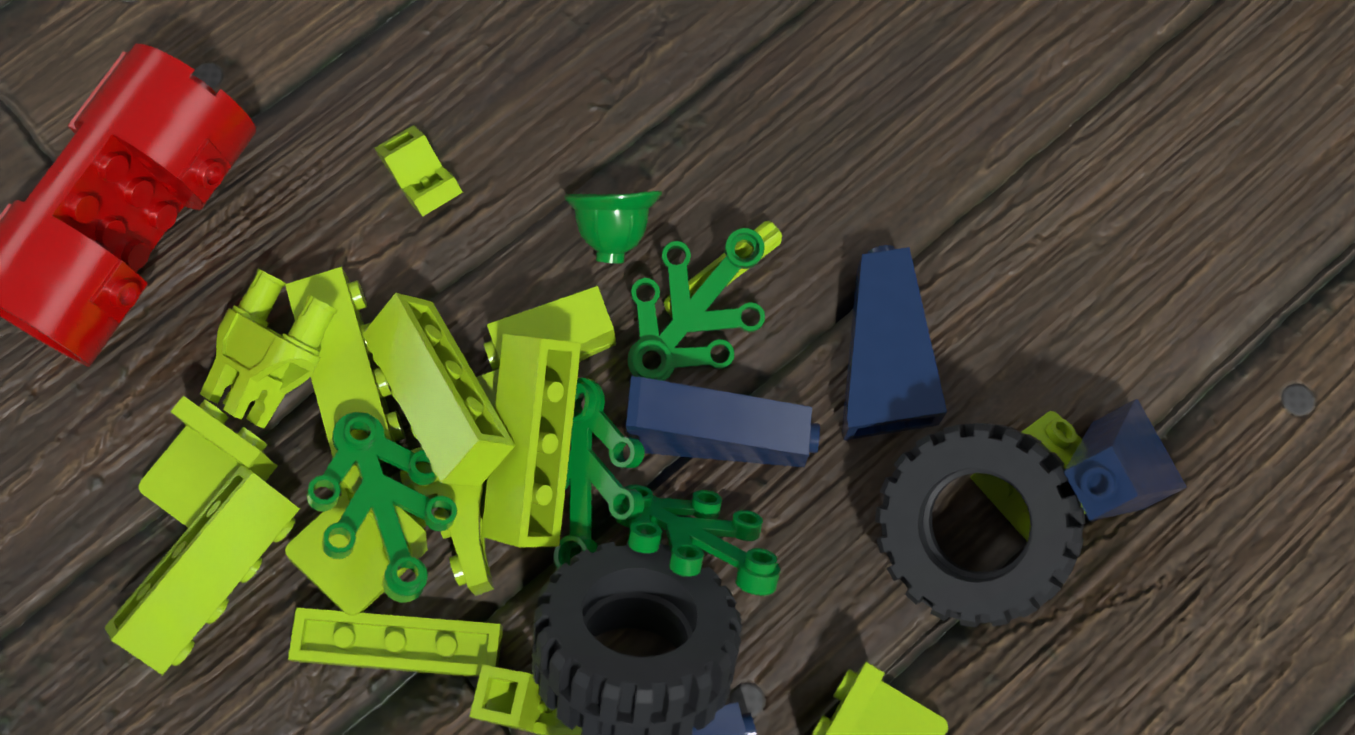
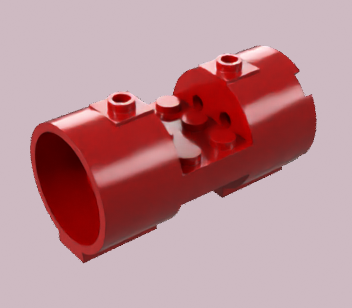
[0,44,256,367]

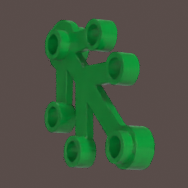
[628,228,765,381]
[554,378,644,569]
[307,412,457,603]
[614,484,781,596]

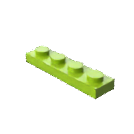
[288,608,503,677]

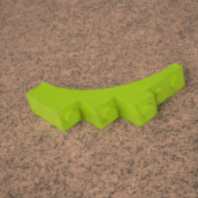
[400,286,616,596]

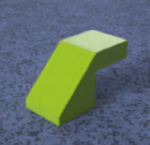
[374,125,463,217]
[469,664,582,735]

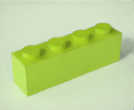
[285,267,405,466]
[362,293,515,487]
[481,334,581,547]
[104,465,300,675]

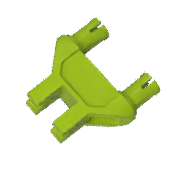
[200,269,338,429]

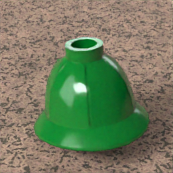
[564,191,662,264]

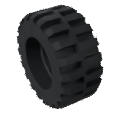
[875,423,1085,627]
[532,541,742,735]

